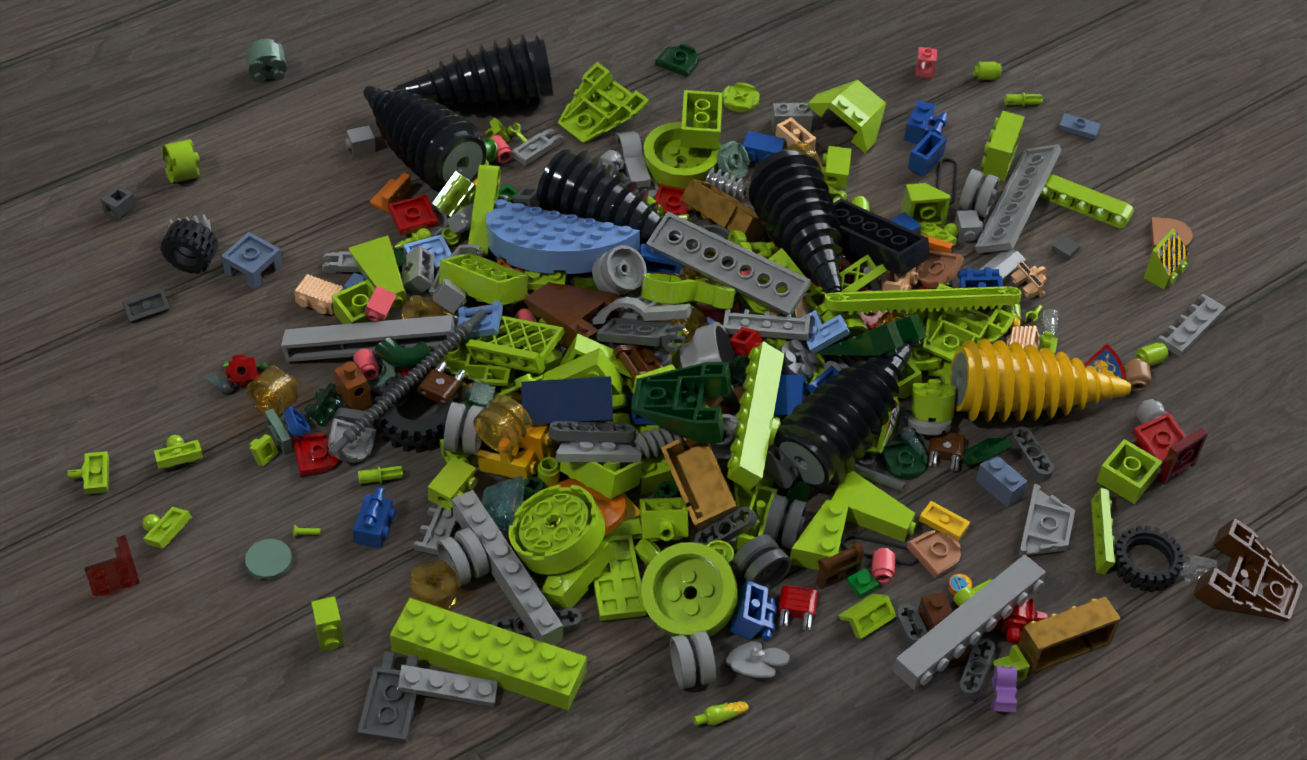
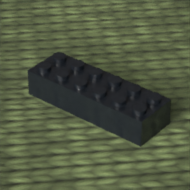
[833,198,930,276]

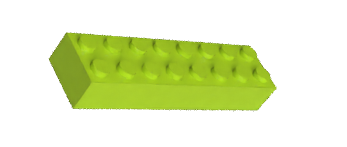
[390,598,587,711]

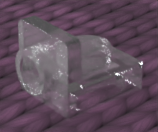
[1180,555,1217,586]

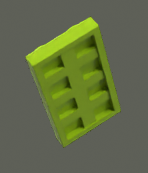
[593,535,646,621]

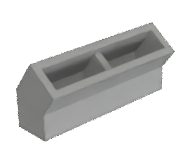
[979,249,1026,281]

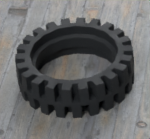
[1113,526,1183,592]

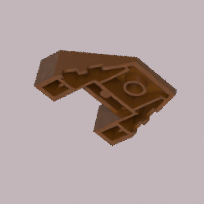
[524,282,623,350]
[1193,518,1303,621]

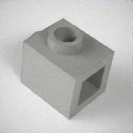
[345,125,376,157]
[954,210,983,242]
[433,277,467,314]

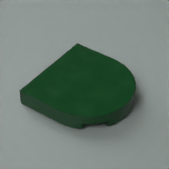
[655,44,699,78]
[880,438,928,480]
[961,438,1013,465]

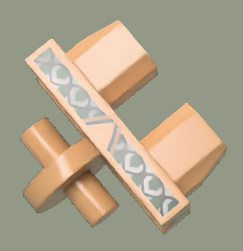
[1011,261,1047,299]

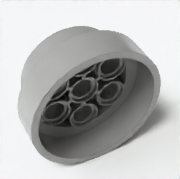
[680,322,744,406]

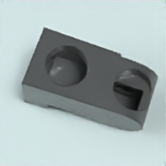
[764,444,798,488]

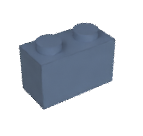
[976,455,1028,508]

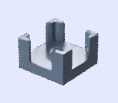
[221,232,283,290]

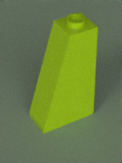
[349,236,409,309]
[831,471,916,542]

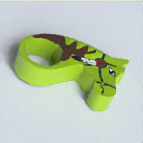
[641,272,735,309]

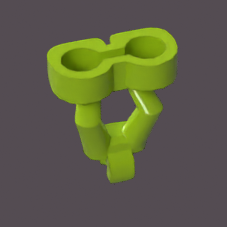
[728,230,778,259]

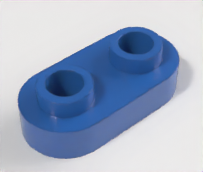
[283,406,310,437]

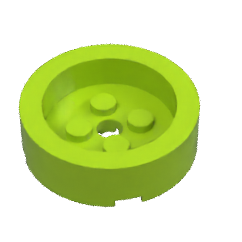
[643,122,721,189]
[509,485,605,575]
[641,542,738,640]

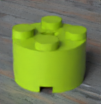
[161,139,200,183]
[911,379,956,422]

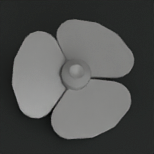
[726,641,790,678]

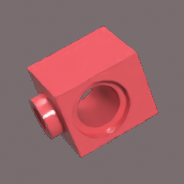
[915,47,937,78]
[364,285,396,322]

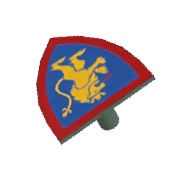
[1084,343,1126,380]

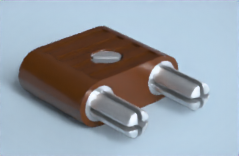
[417,361,465,405]
[928,431,965,471]

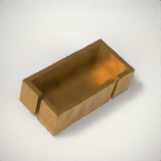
[680,179,766,242]
[660,436,739,531]
[1018,597,1121,675]

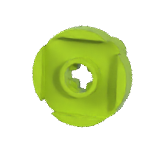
[909,341,943,372]

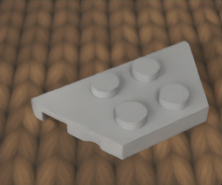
[555,441,642,462]
[1019,484,1075,556]

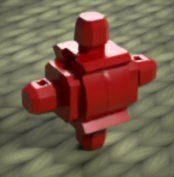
[994,599,1048,645]

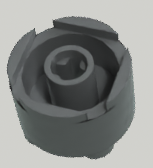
[778,339,818,381]

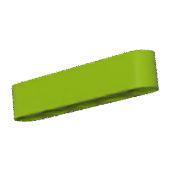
[468,165,501,257]
[1039,174,1134,228]

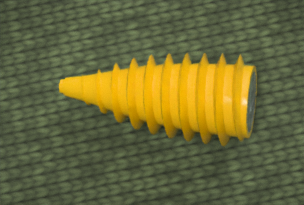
[950,339,1131,422]

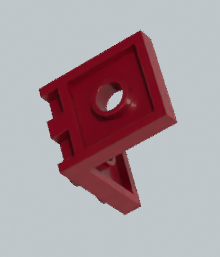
[1132,428,1208,485]

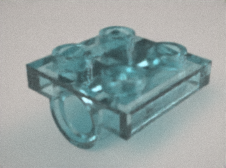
[482,476,526,531]

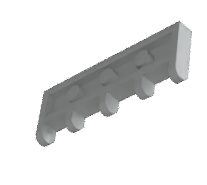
[1157,294,1226,357]
[723,309,811,340]
[412,490,471,555]

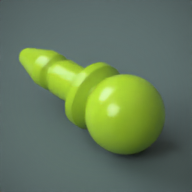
[394,228,431,249]

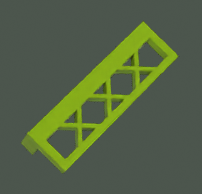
[803,255,887,316]

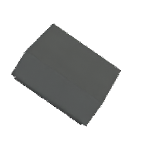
[1052,236,1080,260]

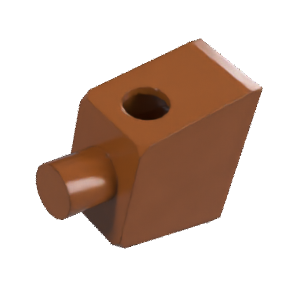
[334,362,373,411]

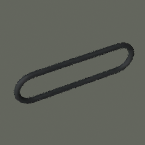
[936,158,958,205]
[841,534,919,566]

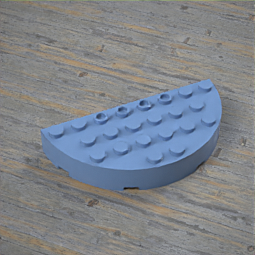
[486,200,640,274]

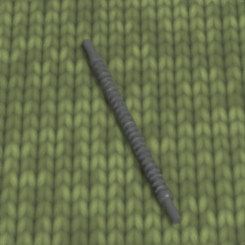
[328,309,486,457]

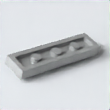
[397,665,498,707]

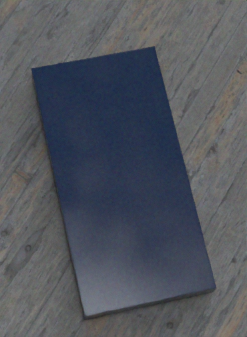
[521,376,613,427]

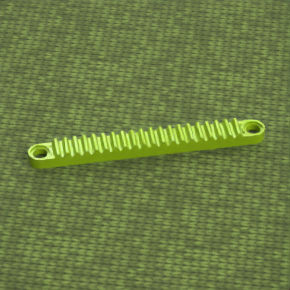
[824,286,1022,315]

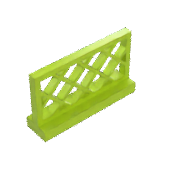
[466,316,565,374]

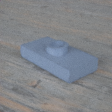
[1058,113,1101,140]

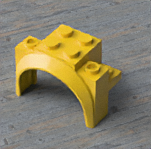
[477,392,562,481]

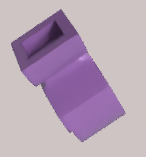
[990,665,1017,712]

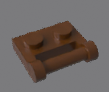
[613,344,663,383]
[816,542,864,590]

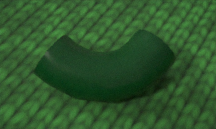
[374,337,432,369]

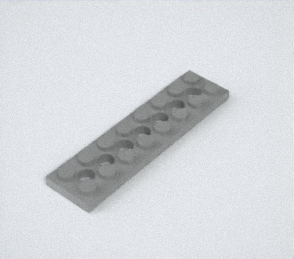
[975,144,1062,253]
[646,211,811,316]

